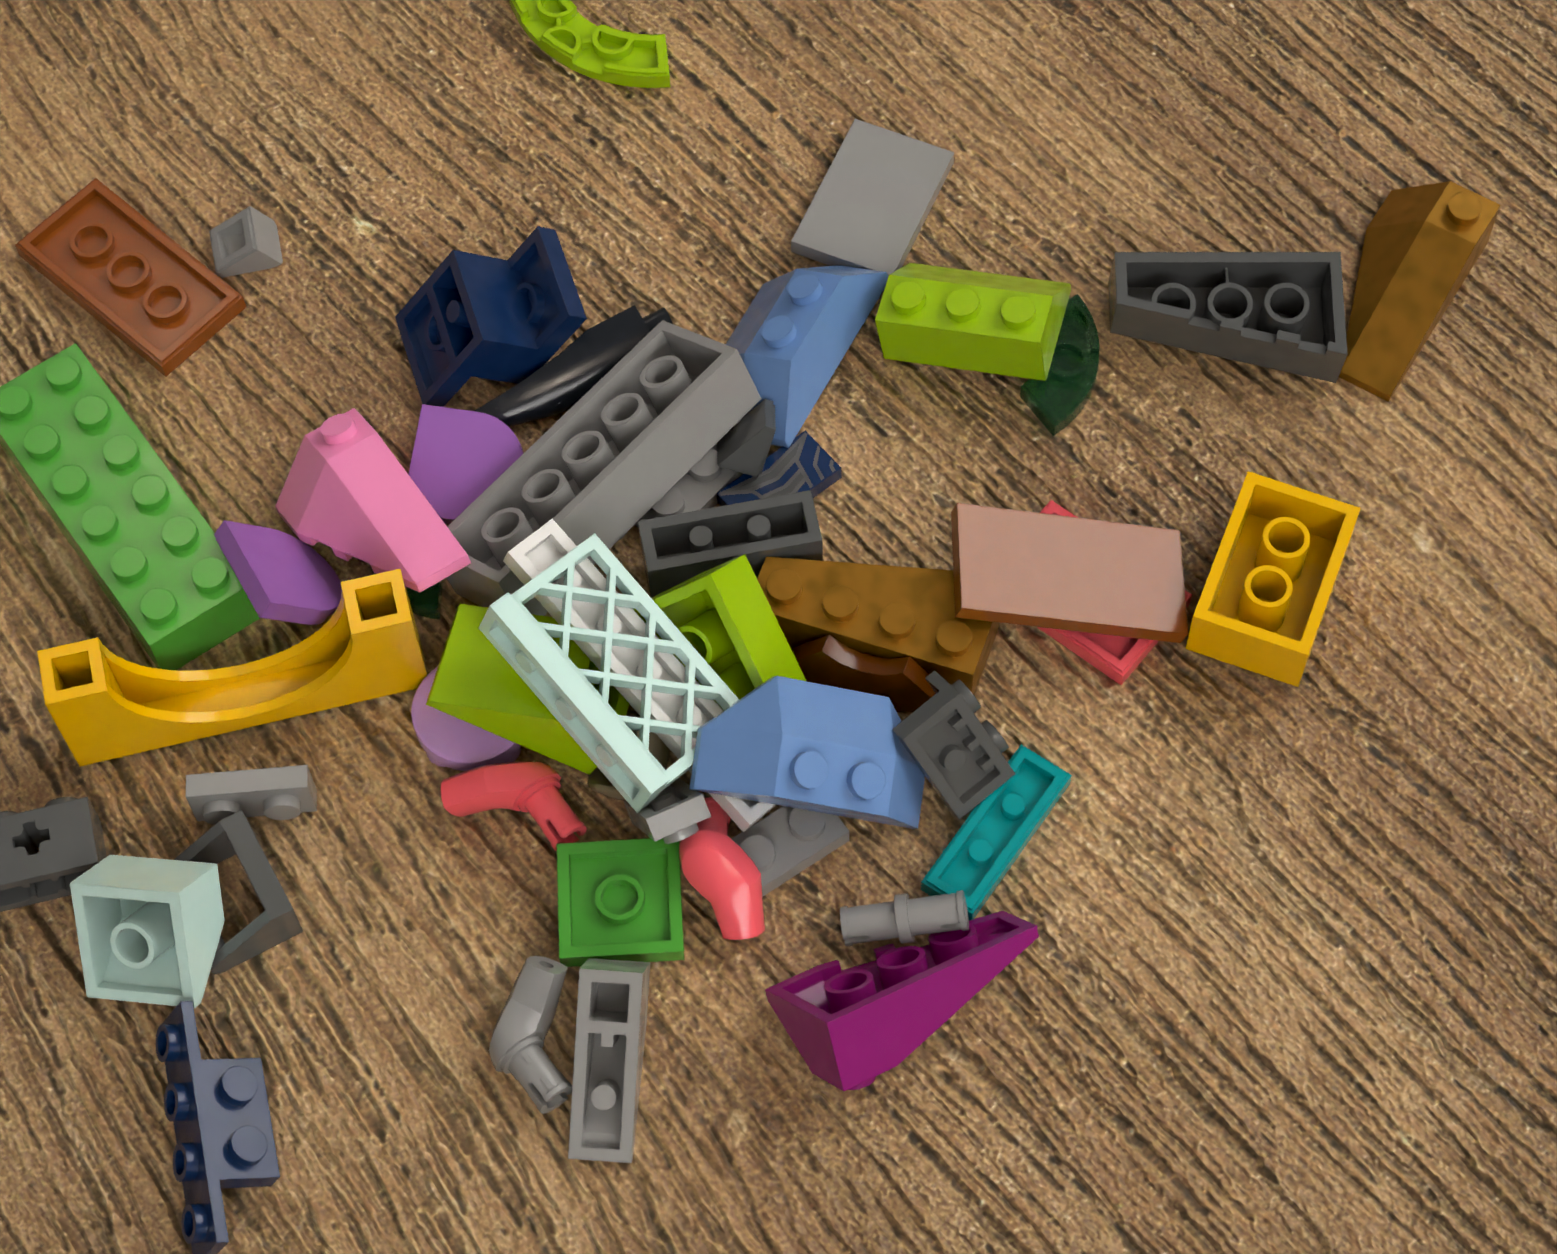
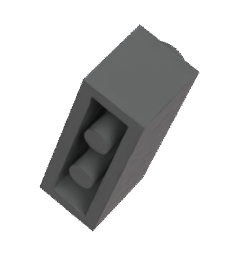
[638,490,823,598]

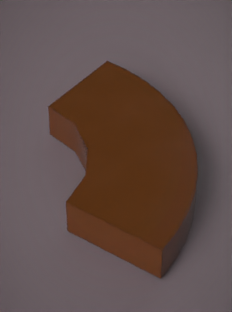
[791,635,935,713]

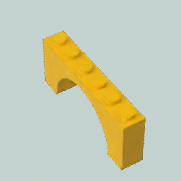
[37,569,428,767]

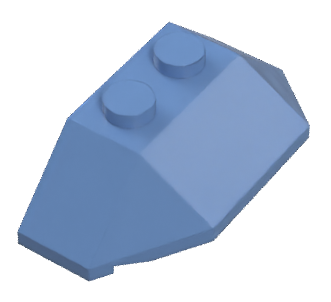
[726,265,888,448]
[689,676,925,829]

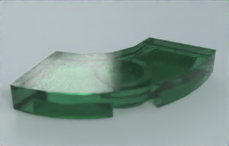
[1020,294,1100,436]

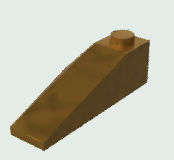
[1339,181,1501,402]

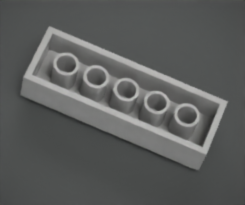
[447,320,761,616]

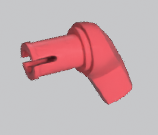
[441,761,587,851]
[679,797,765,940]

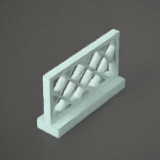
[479,533,739,813]

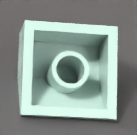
[70,855,225,1008]

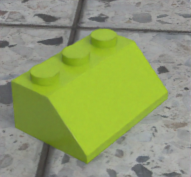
[875,263,1071,381]
[632,554,806,711]

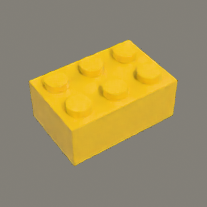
[1185,471,1361,687]

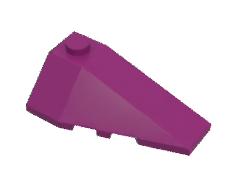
[765,911,1039,1091]

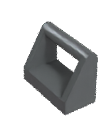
[174,810,303,974]

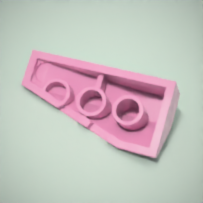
[275,408,471,592]

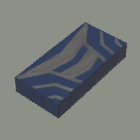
[717,430,842,506]

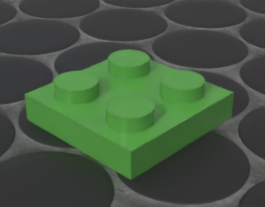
[557,838,685,967]

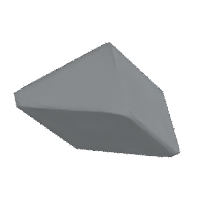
[209,206,283,278]

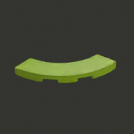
[509,0,671,88]

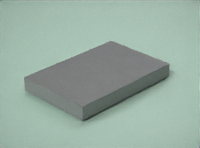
[791,119,954,276]

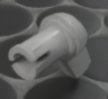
[489,956,572,1114]

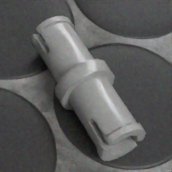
[840,890,969,946]

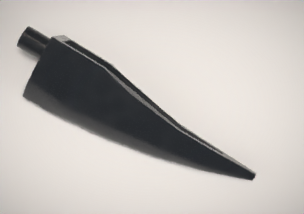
[474,305,673,427]

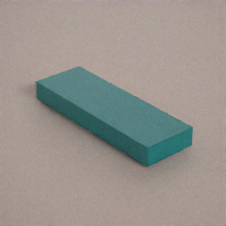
[921,744,1072,920]

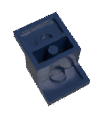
[395,226,587,407]

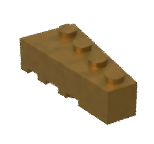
[757,557,1000,696]

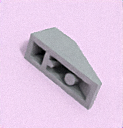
[568,958,650,1163]

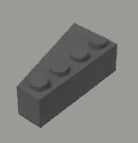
[1108,252,1348,383]

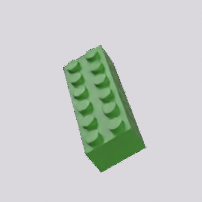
[0,343,260,670]

